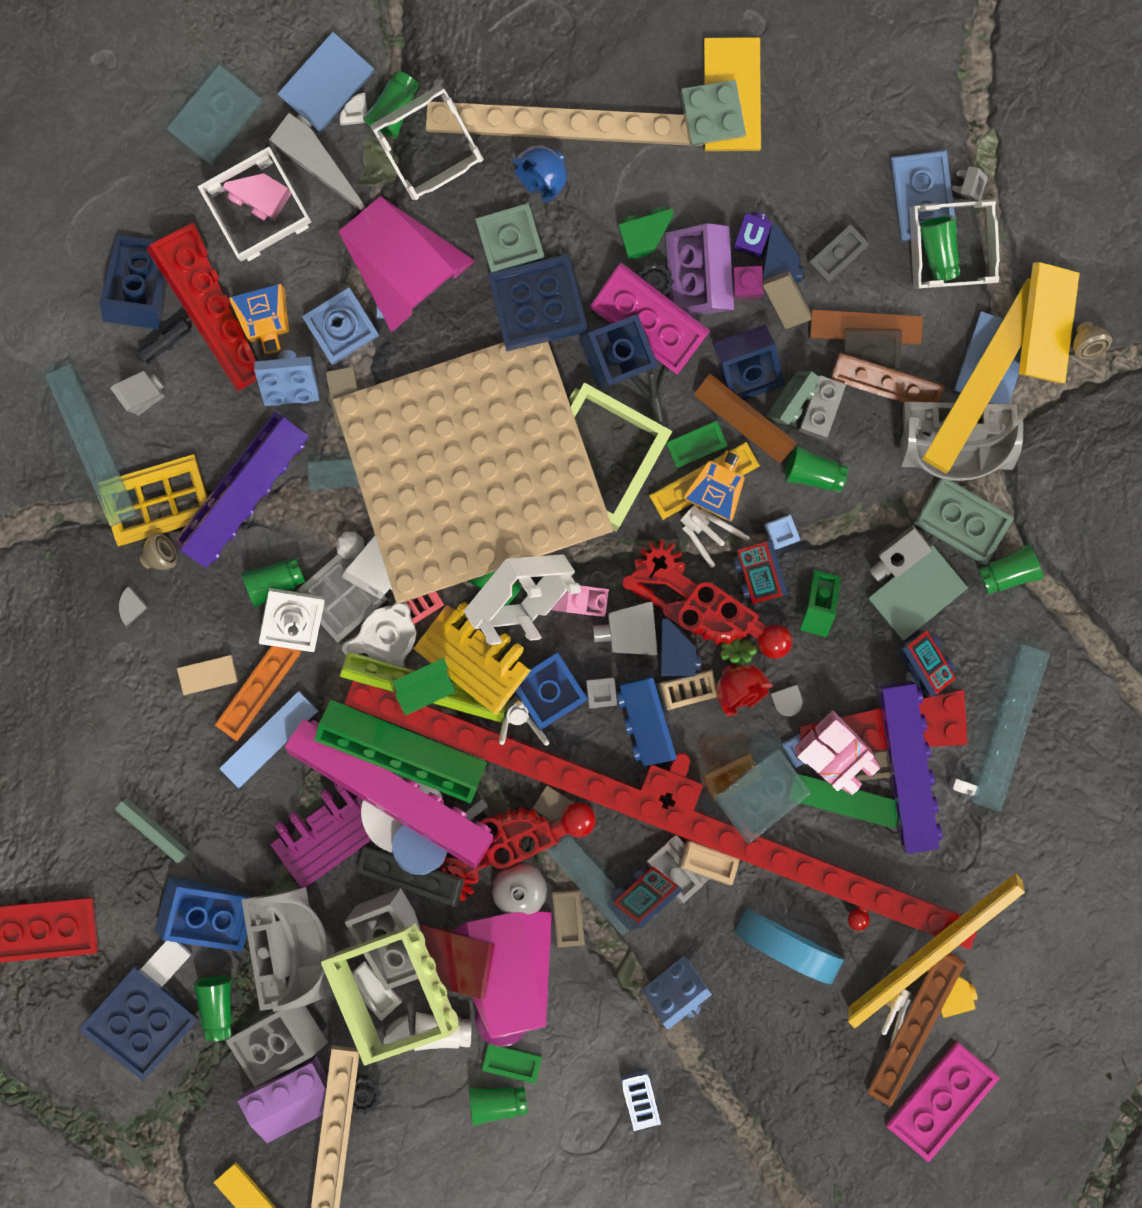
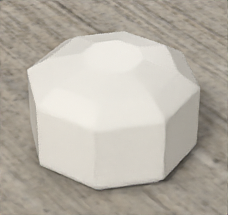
[336,531,365,559]

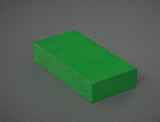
[666,421,728,469]
[482,1044,542,1084]

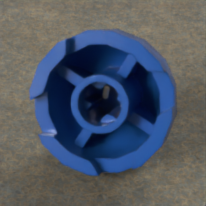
[512,145,567,202]

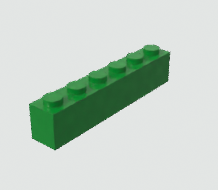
[314,700,487,803]

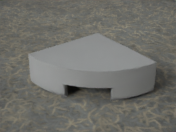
[119,587,148,626]
[384,1014,411,1044]

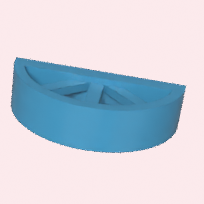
[734,907,845,984]

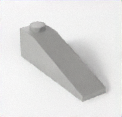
[269,113,365,211]

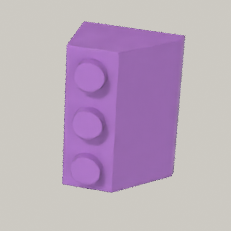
[665,224,734,315]
[238,1056,328,1143]

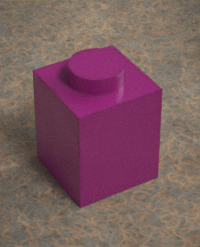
[732,266,763,300]

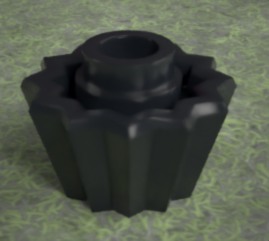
[637,262,675,297]
[352,1076,382,1115]

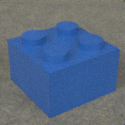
[516,652,588,730]

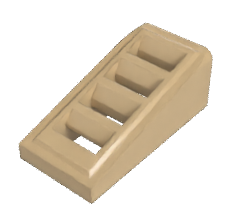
[656,670,716,710]

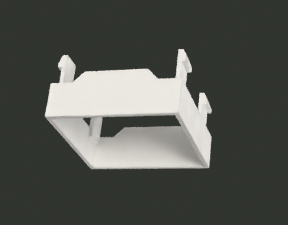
[370,84,483,200]
[198,147,311,261]
[909,199,1000,289]
[464,554,581,645]

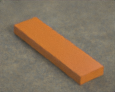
[215,646,303,741]

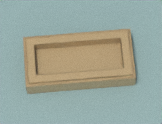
[177,655,239,695]
[679,841,740,886]

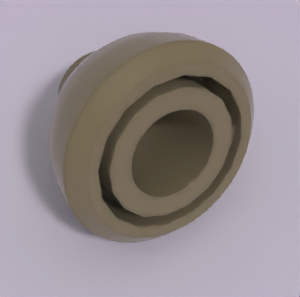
[1073,322,1112,359]
[140,533,177,570]

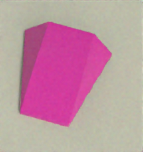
[338,196,475,333]
[453,912,552,1039]

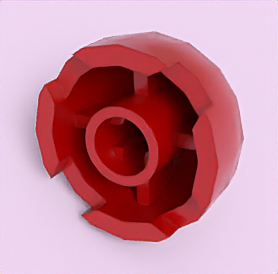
[716,664,773,716]

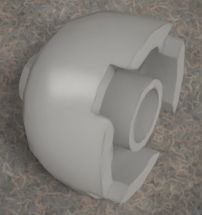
[492,862,547,914]

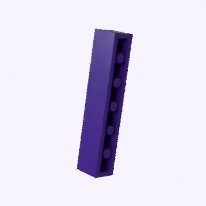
[174,410,309,568]
[878,680,943,854]

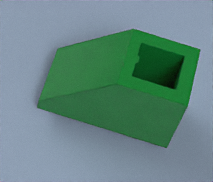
[618,207,674,261]

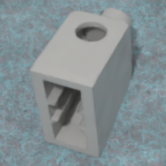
[869,525,932,582]
[593,602,658,655]

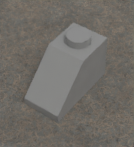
[110,371,165,416]

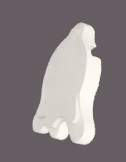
[342,602,416,668]

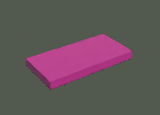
[589,263,710,375]
[885,1040,1000,1162]

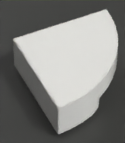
[340,93,367,126]
[948,776,978,796]

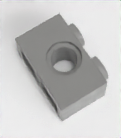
[798,376,846,440]

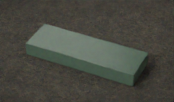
[115,798,190,863]

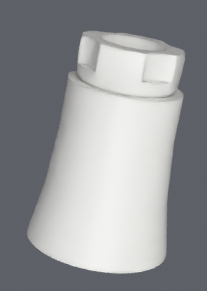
[414,1012,471,1051]

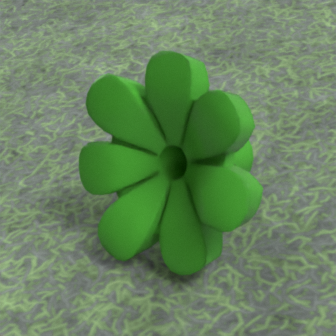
[720,638,757,666]

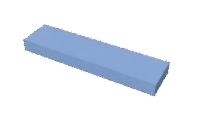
[219,691,319,788]

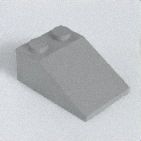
[345,888,421,991]
[225,1006,328,1087]

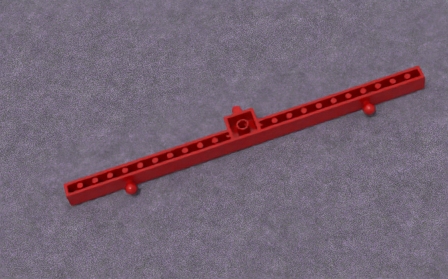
[344,681,978,950]

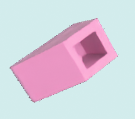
[223,173,292,221]
[551,586,609,617]

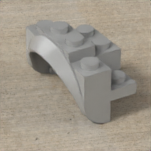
[900,402,1023,481]
[241,887,328,1012]

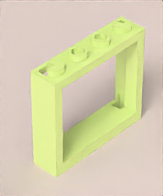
[568,383,672,532]
[321,923,460,1066]

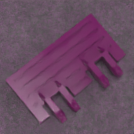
[270,782,371,888]

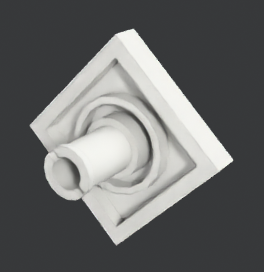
[259,588,325,652]

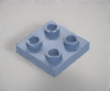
[302,288,379,365]
[254,350,320,406]
[641,956,712,1030]

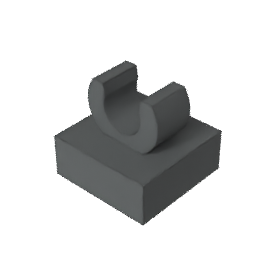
[453,789,490,824]

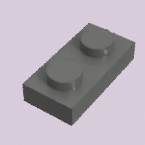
[809,224,870,284]

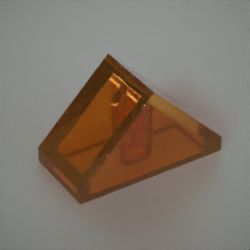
[702,753,762,802]

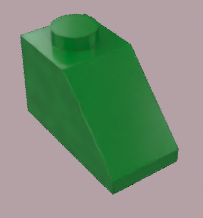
[800,570,841,637]

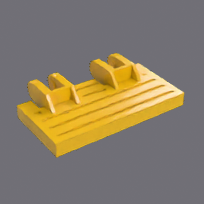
[413,602,531,715]

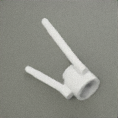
[680,505,749,568]
[499,695,549,745]
[858,989,911,1046]

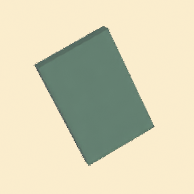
[913,478,1014,566]
[867,545,968,641]

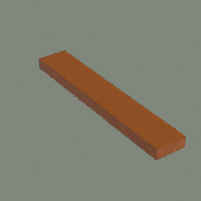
[867,953,966,1107]

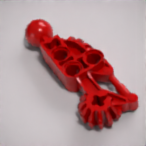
[623,539,793,659]
[436,802,596,901]

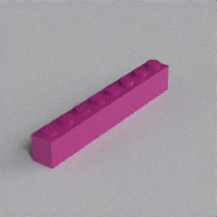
[285,719,493,869]

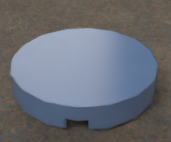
[392,825,447,875]

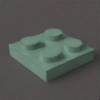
[680,80,746,146]
[476,203,545,273]
[765,371,820,425]

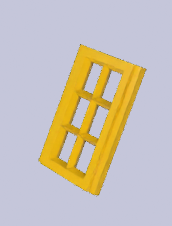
[99,454,208,547]

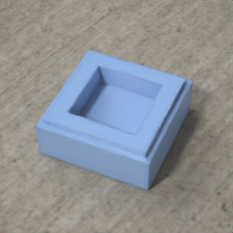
[764,514,800,550]

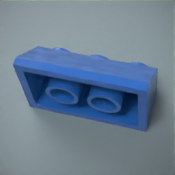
[616,675,677,766]

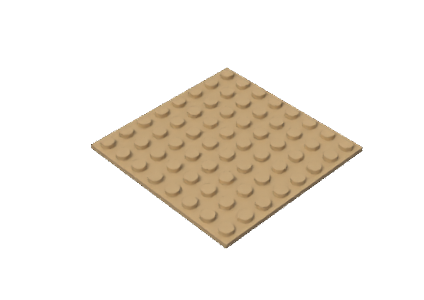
[333,342,613,604]

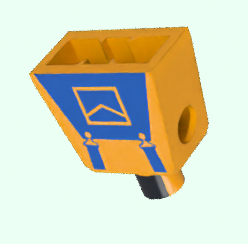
[230,284,289,354]
[682,451,745,522]

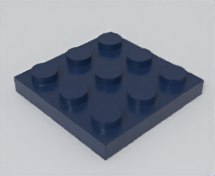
[488,254,588,352]
[79,965,199,1081]

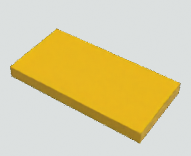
[704,38,761,151]
[1019,262,1079,383]

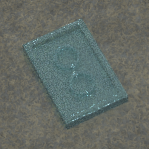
[167,65,263,166]
[714,749,812,844]

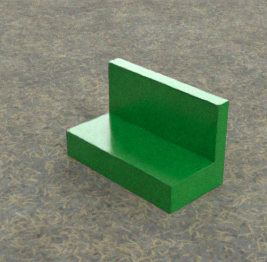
[391,658,456,716]

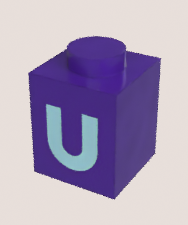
[733,212,772,258]

